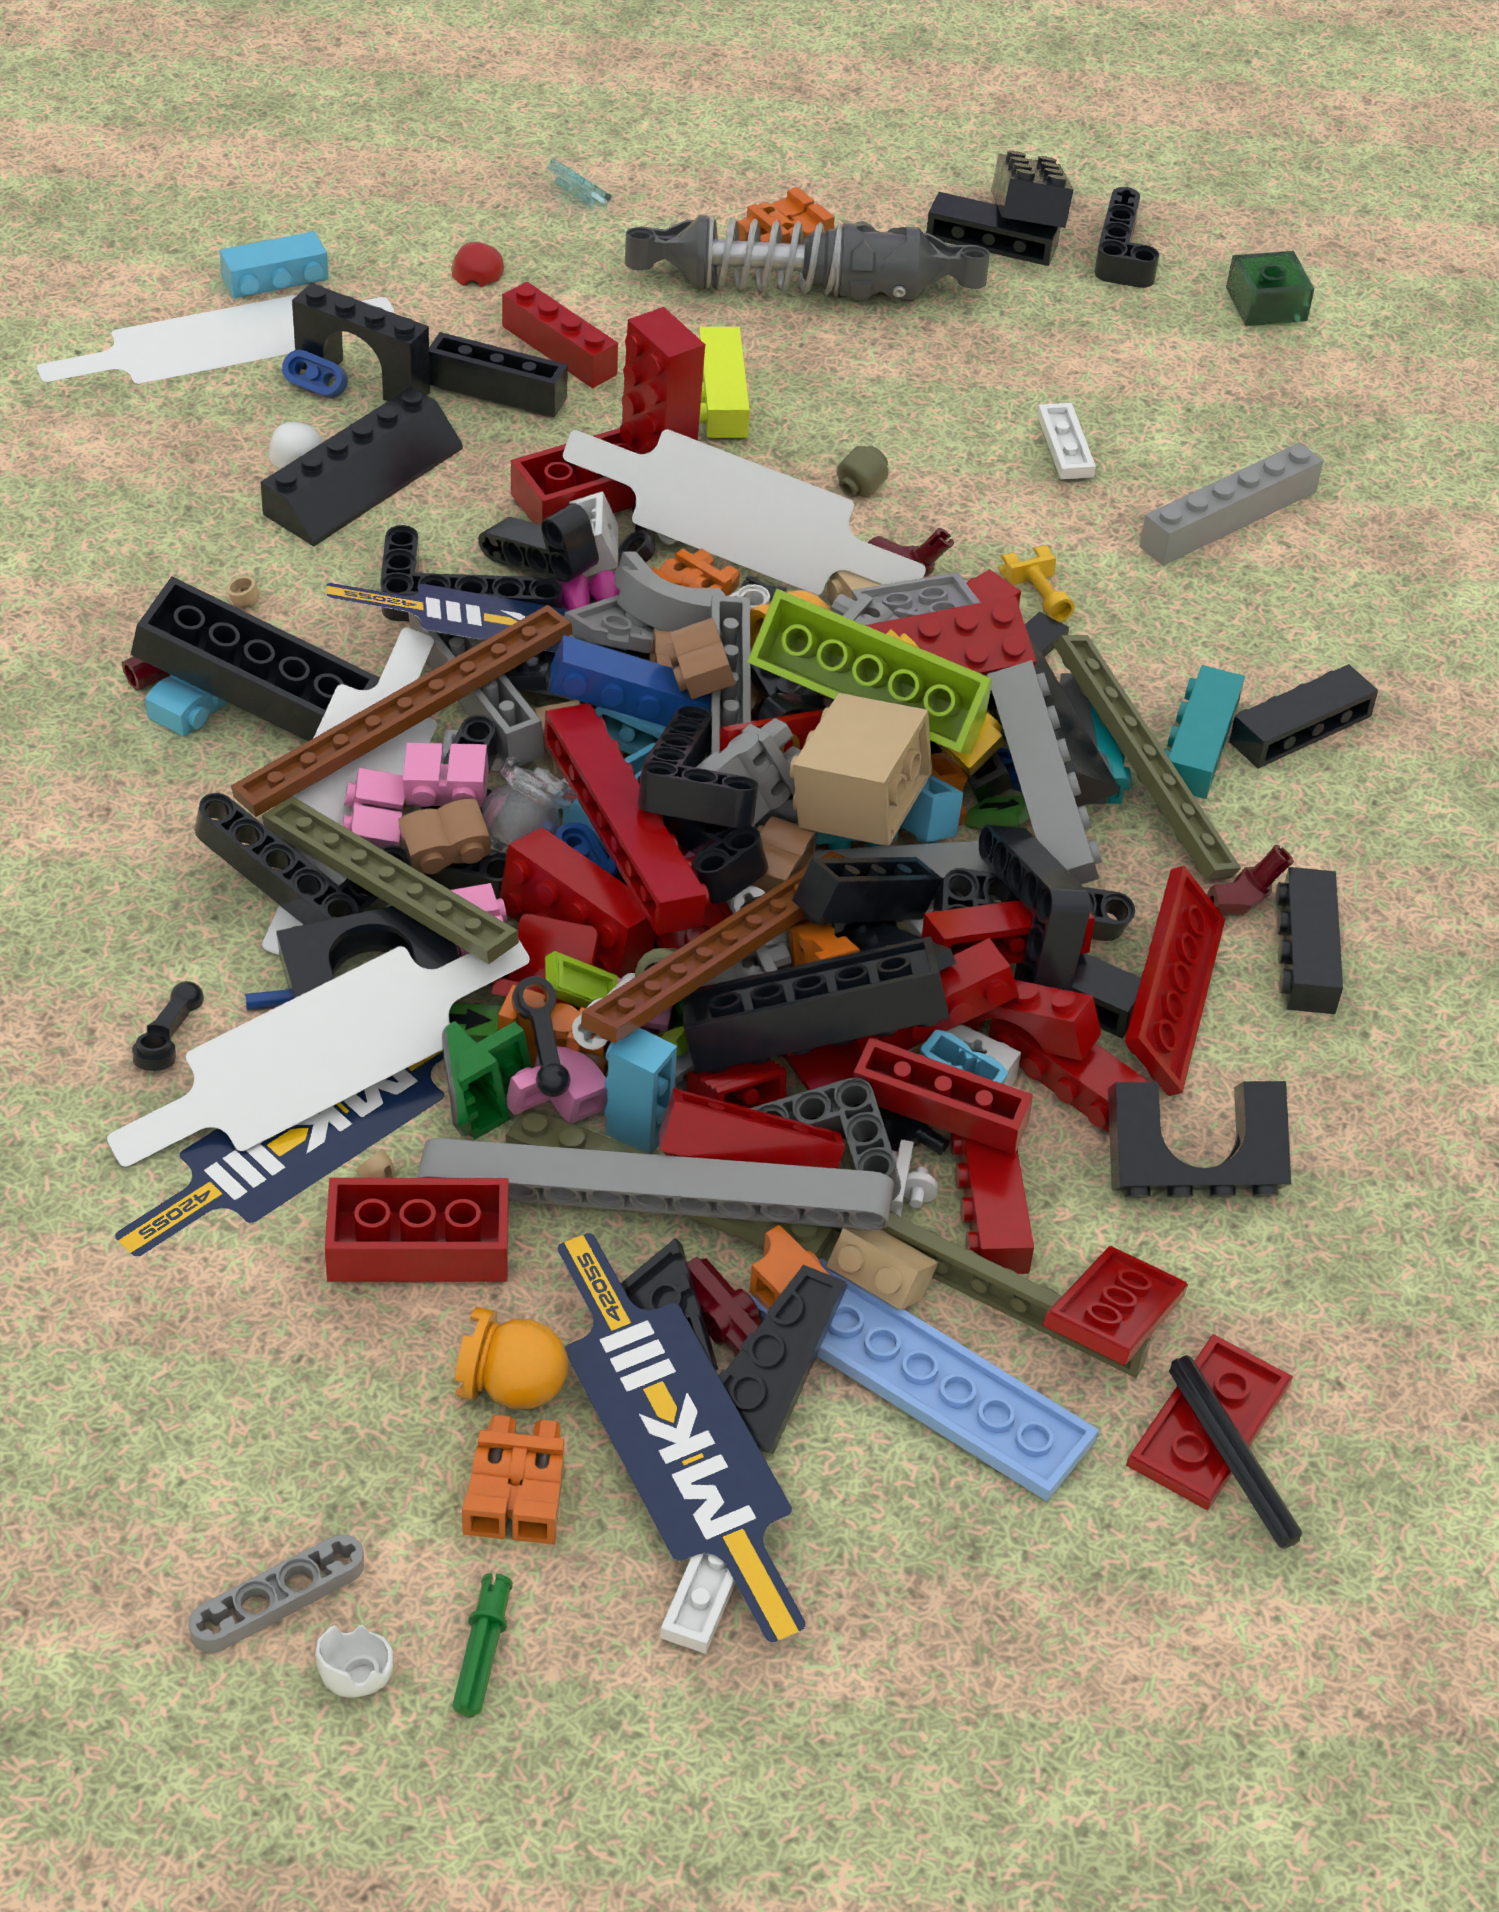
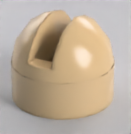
[227,576,259,608]
[355,1148,394,1178]

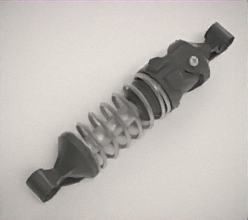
[625,215,990,301]

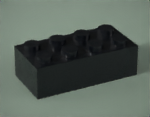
[991,150,1074,228]

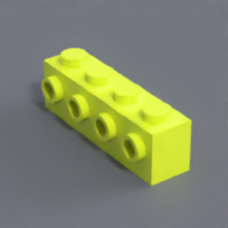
[699,326,750,438]

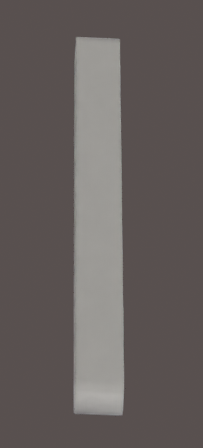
[417,1138,894,1230]

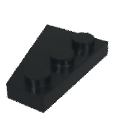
[621,1238,719,1370]

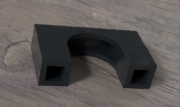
[292,283,430,401]
[276,906,460,999]
[1108,1081,1291,1198]

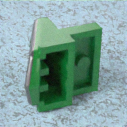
[442,1021,532,1139]

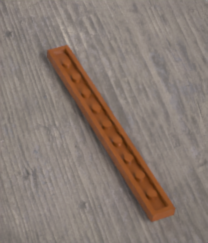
[231,605,573,817]
[581,851,847,1044]

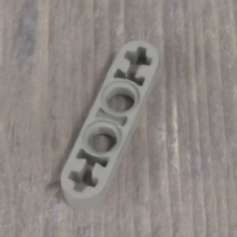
[189,1535,364,1653]

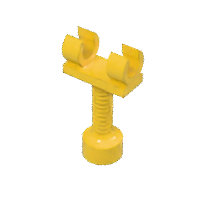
[998,545,1075,622]

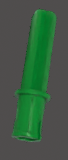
[453,1573,513,1717]

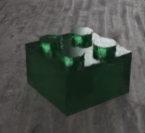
[1226,251,1315,326]

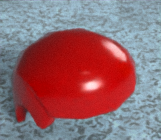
[451,242,504,287]

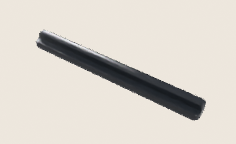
[1169,1355,1302,1549]

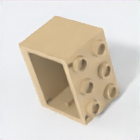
[790,693,932,846]

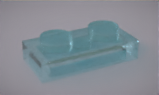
[546,158,612,206]

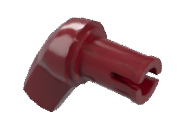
[868,528,954,577]
[1207,845,1294,915]

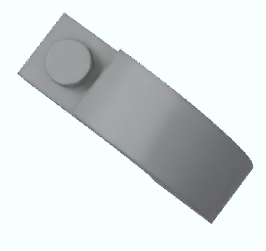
[614,552,726,631]

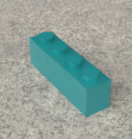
[1164,665,1245,799]

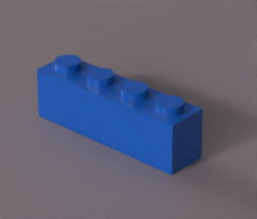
[550,635,711,726]

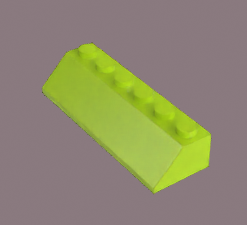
[747,589,993,754]

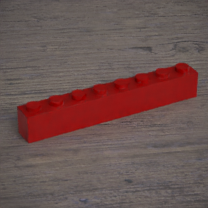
[544,703,710,935]

